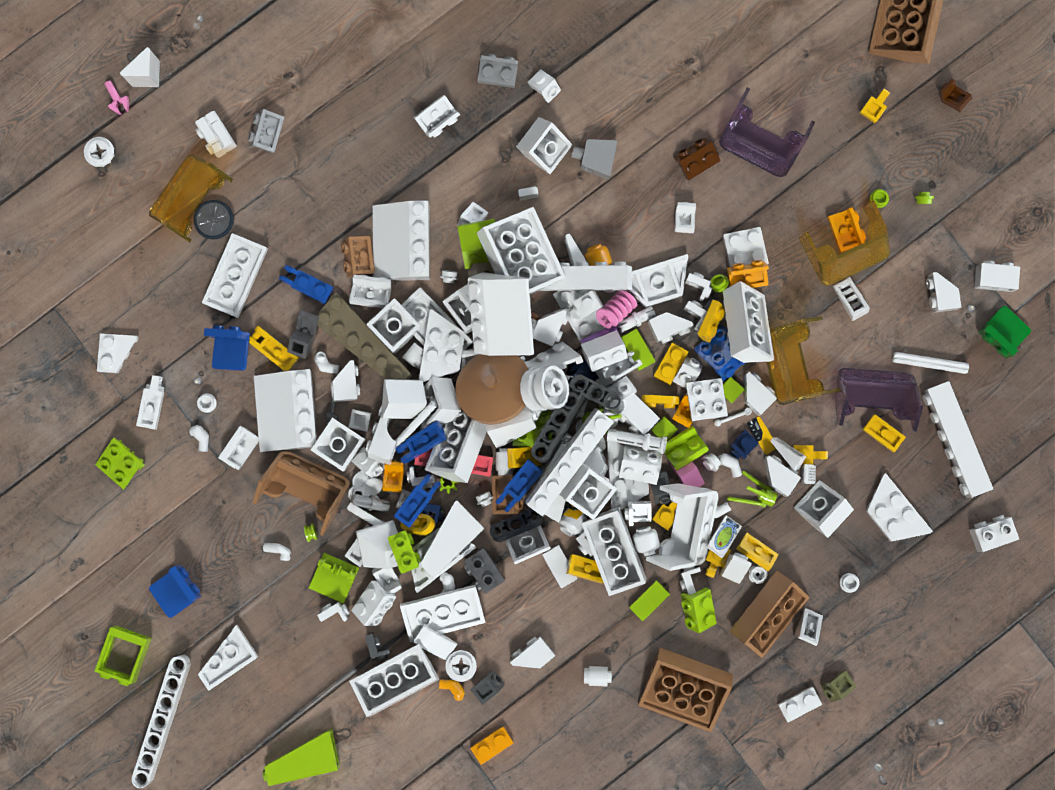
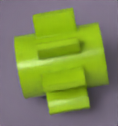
[439,476,459,494]

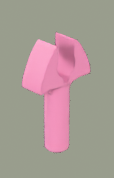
[105,80,129,115]

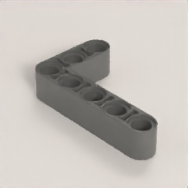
[531,375,625,463]

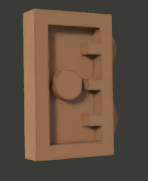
[341,236,375,278]
[492,475,523,514]

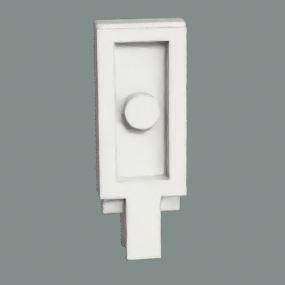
[136,375,164,430]

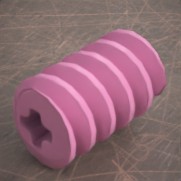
[596,290,637,329]

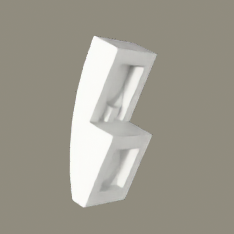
[413,624,457,660]

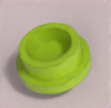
[869,189,889,208]
[914,192,934,204]
[710,274,729,292]

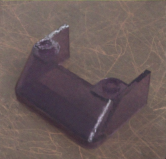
[719,87,815,177]
[835,368,923,432]

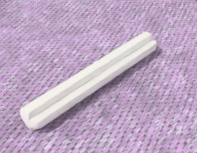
[892,352,969,374]

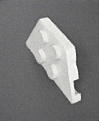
[629,254,688,308]
[419,309,465,383]
[607,441,649,510]
[866,473,933,541]
[411,528,476,593]

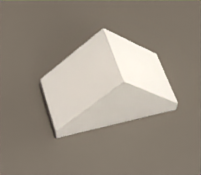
[793,608,823,646]

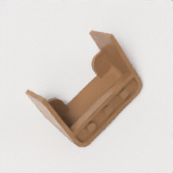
[253,451,349,536]

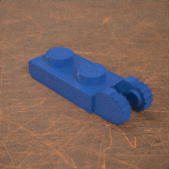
[278,265,334,304]
[396,421,447,464]
[495,459,543,513]
[394,474,441,528]

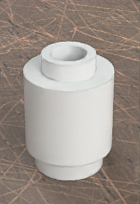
[496,448,515,475]
[584,666,612,687]

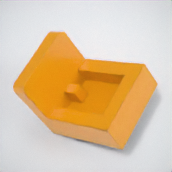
[672,393,693,428]
[382,461,404,492]

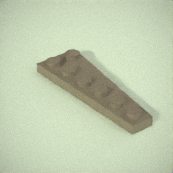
[316,292,412,380]

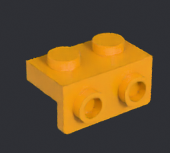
[827,207,866,253]
[727,260,769,288]

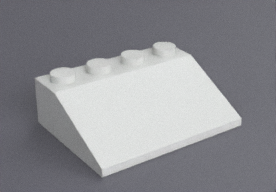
[373,201,430,281]
[477,207,566,295]
[468,272,534,356]
[254,369,317,452]

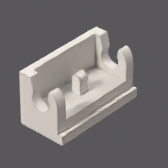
[595,351,642,387]
[218,426,259,470]

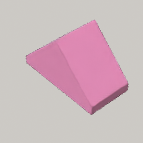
[668,461,705,487]

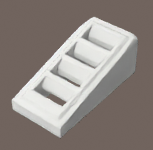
[564,234,589,266]
[833,277,870,321]

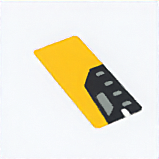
[747,417,776,455]
[563,506,583,520]

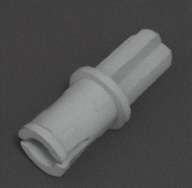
[351,494,390,513]

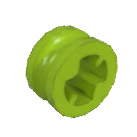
[304,523,318,542]

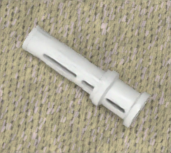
[607,429,667,454]

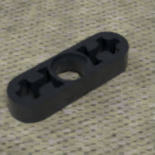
[490,508,544,542]

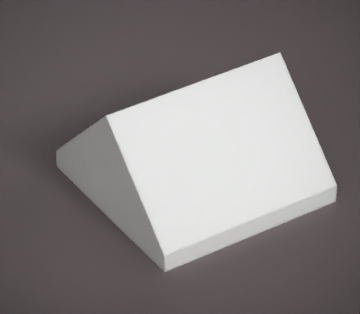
[120,47,160,87]
[381,379,427,419]
[505,525,551,564]

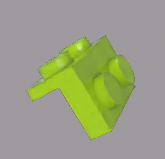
[388,530,421,574]
[681,587,717,633]

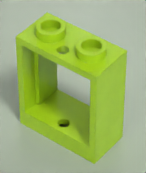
[94,625,152,686]

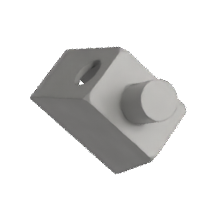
[571,139,617,180]

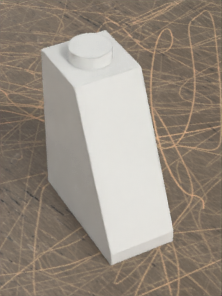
[485,406,538,449]

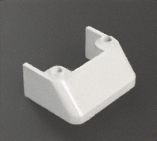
[646,483,718,571]

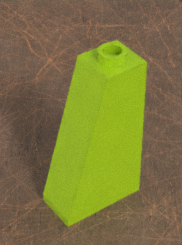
[263,729,340,786]

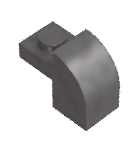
[287,310,319,359]

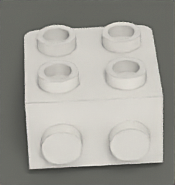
[619,444,662,485]

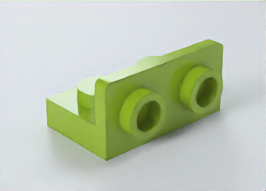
[664,426,709,471]

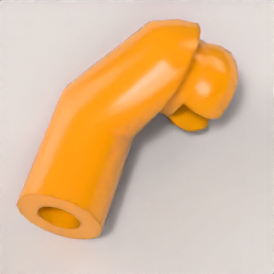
[439,679,465,701]

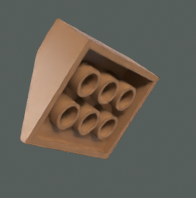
[869,0,943,64]
[638,647,733,732]

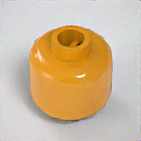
[585,244,612,266]

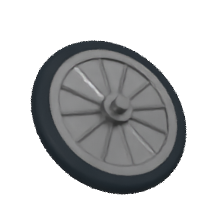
[194,200,234,240]

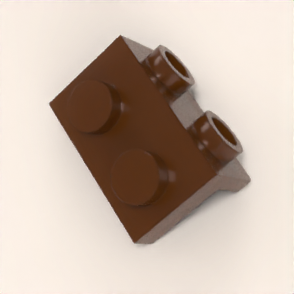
[673,138,721,180]

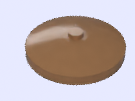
[455,354,529,425]

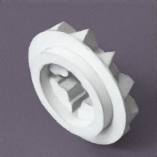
[84,137,115,167]
[446,650,477,682]

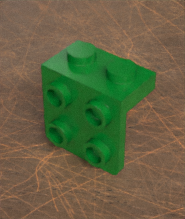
[978,306,1031,358]

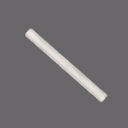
[395,401,437,451]

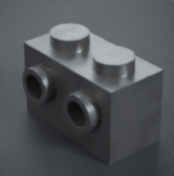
[464,548,505,594]

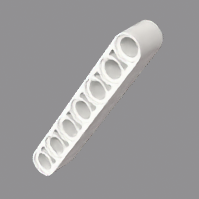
[132,655,191,788]

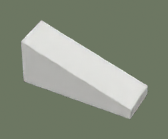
[771,437,806,471]

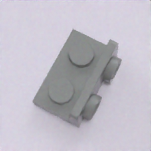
[477,54,518,88]
[247,109,284,153]

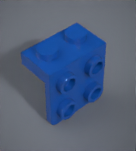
[204,325,250,371]
[695,325,747,382]
[149,565,202,618]

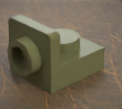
[821,670,857,702]

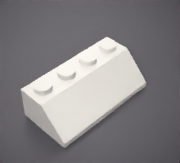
[723,281,774,363]
[425,409,487,483]
[581,507,647,596]
[349,644,439,717]

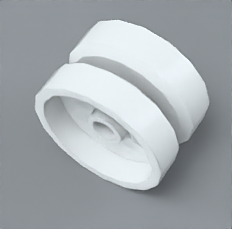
[520,366,569,412]

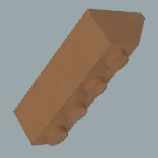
[729,571,810,658]

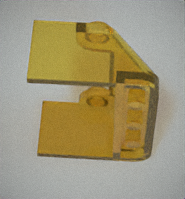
[149,154,234,243]
[799,200,890,286]
[766,316,841,405]

